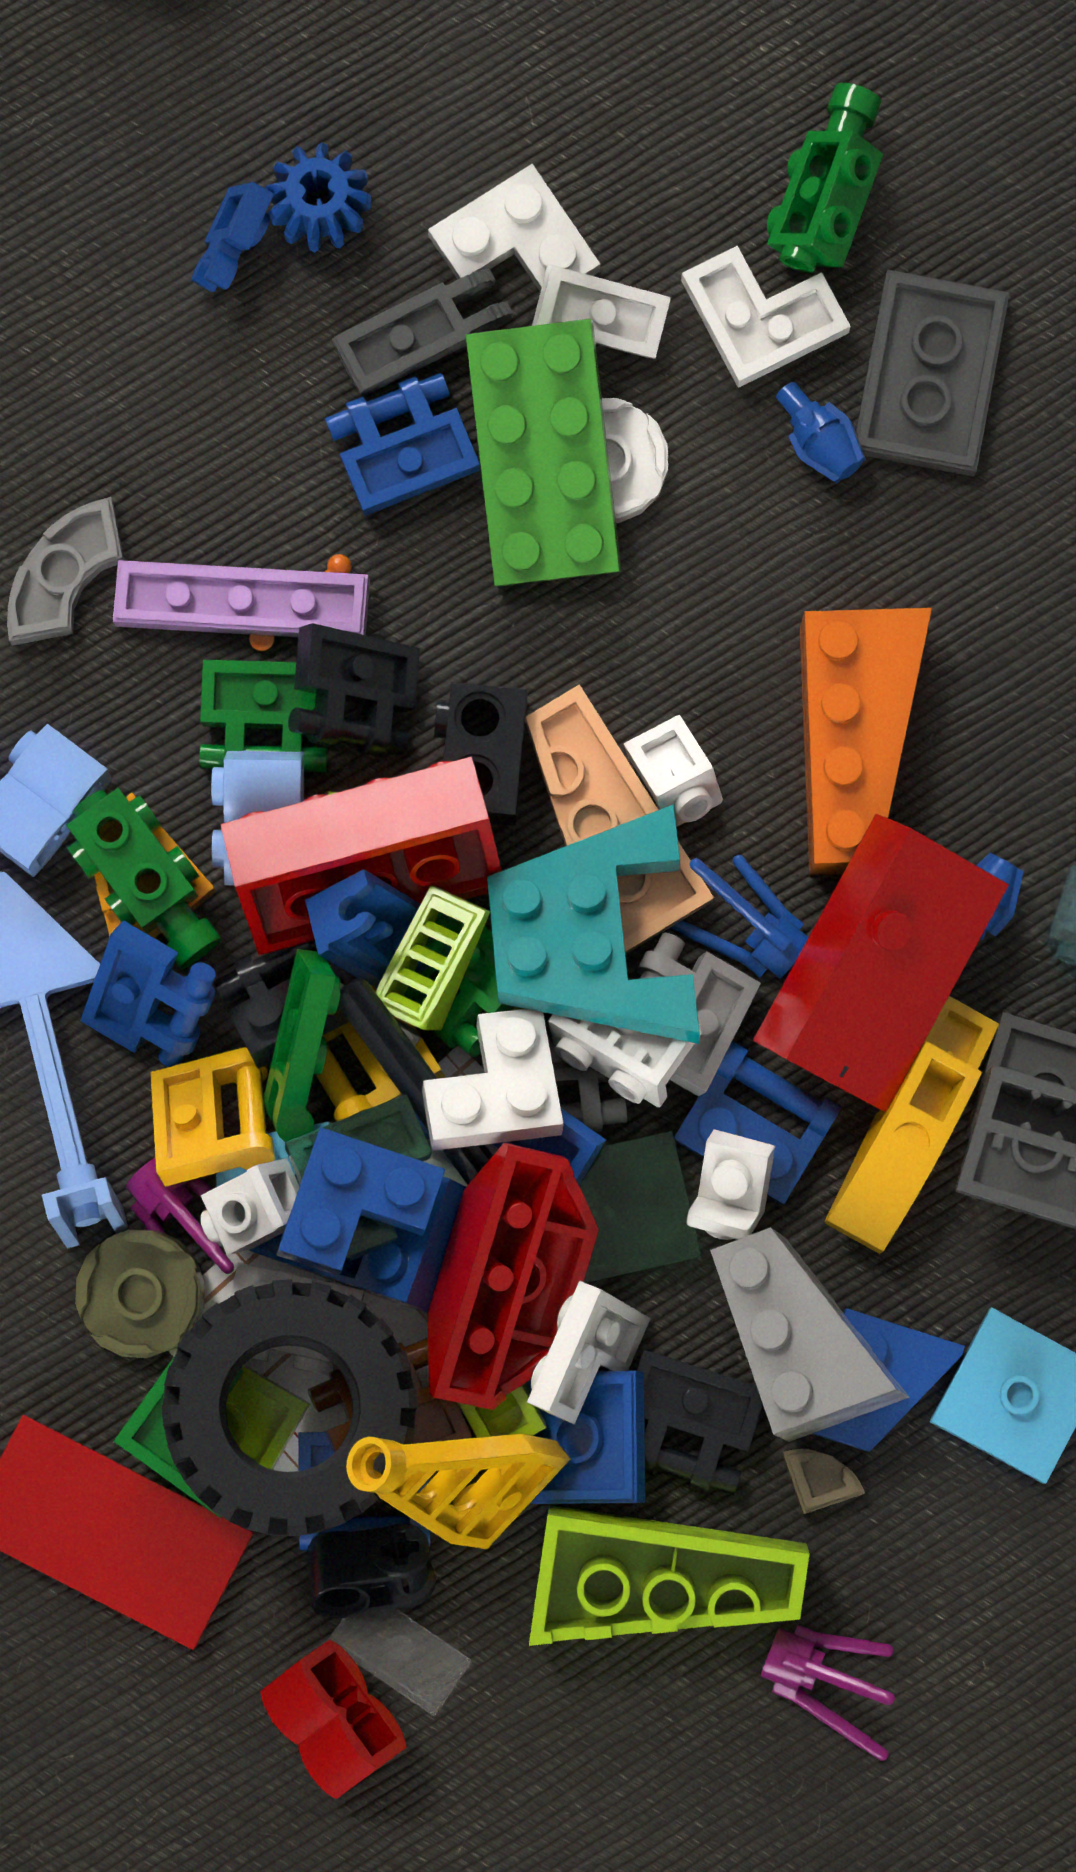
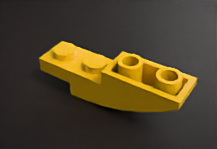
[824,996,999,1254]

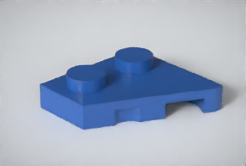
[812,1308,965,1452]

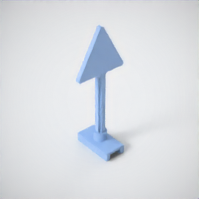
[0,872,129,1248]

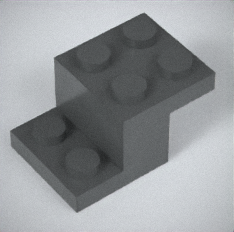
[954,1012,1076,1229]

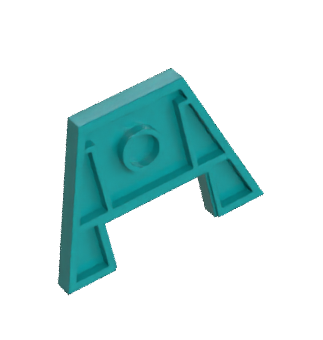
[487,804,700,1044]

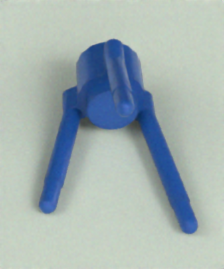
[670,855,809,979]

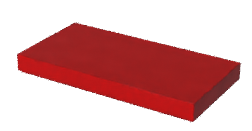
[0,1415,255,1650]

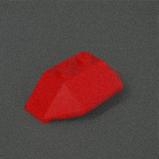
[427,1143,599,1410]

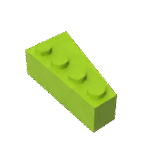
[529,1505,810,1646]

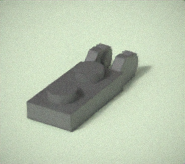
[332,268,514,397]

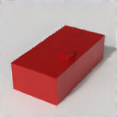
[753,814,1009,1112]

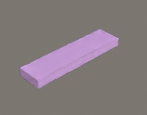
[113,560,370,637]

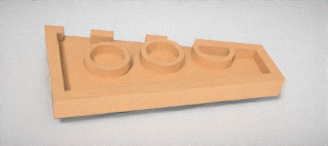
[525,684,714,955]

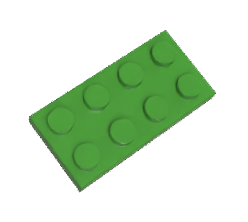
[466,318,622,587]

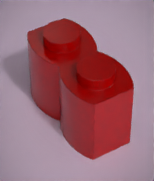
[260,1639,407,1799]

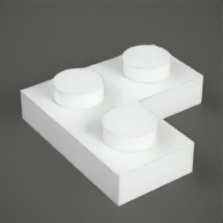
[428,164,601,292]
[681,246,851,388]
[532,265,671,359]
[422,1009,563,1151]
[527,1281,650,1424]

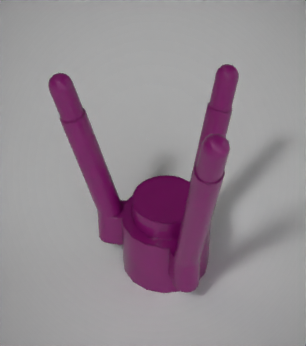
[125,1158,234,1274]
[760,1625,895,1761]

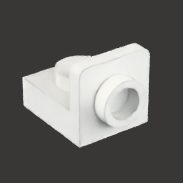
[624,715,723,827]
[687,1129,775,1240]

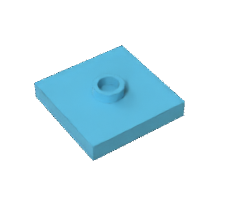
[929,1307,1076,1484]

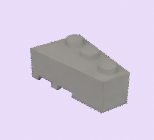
[710,1227,910,1442]

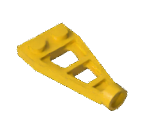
[346,1434,571,1549]

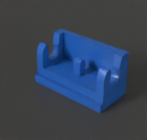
[305,869,430,989]

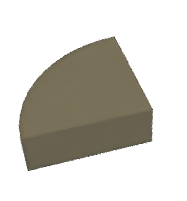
[782,1449,865,1514]

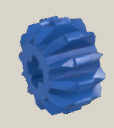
[265,142,372,253]

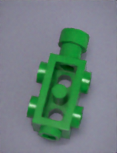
[767,83,883,273]
[66,788,222,969]

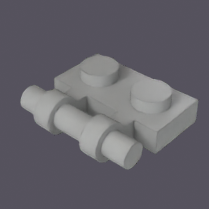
[637,933,761,1097]

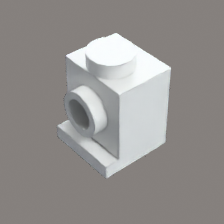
[201,1158,300,1255]

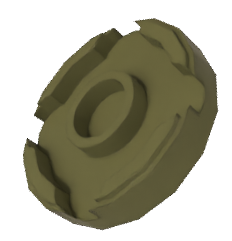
[75,1229,205,1358]

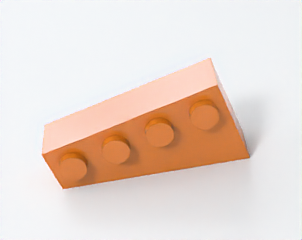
[800,608,932,875]

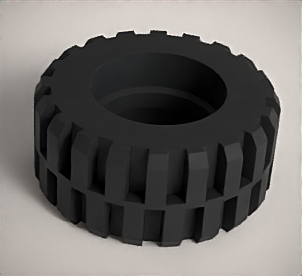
[162,1279,418,1536]

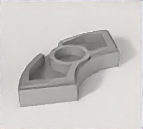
[7,497,124,646]

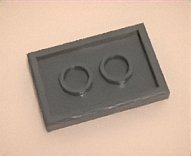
[856,269,1010,477]

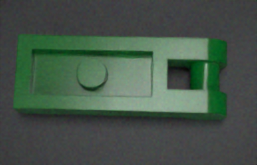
[264,949,340,1144]

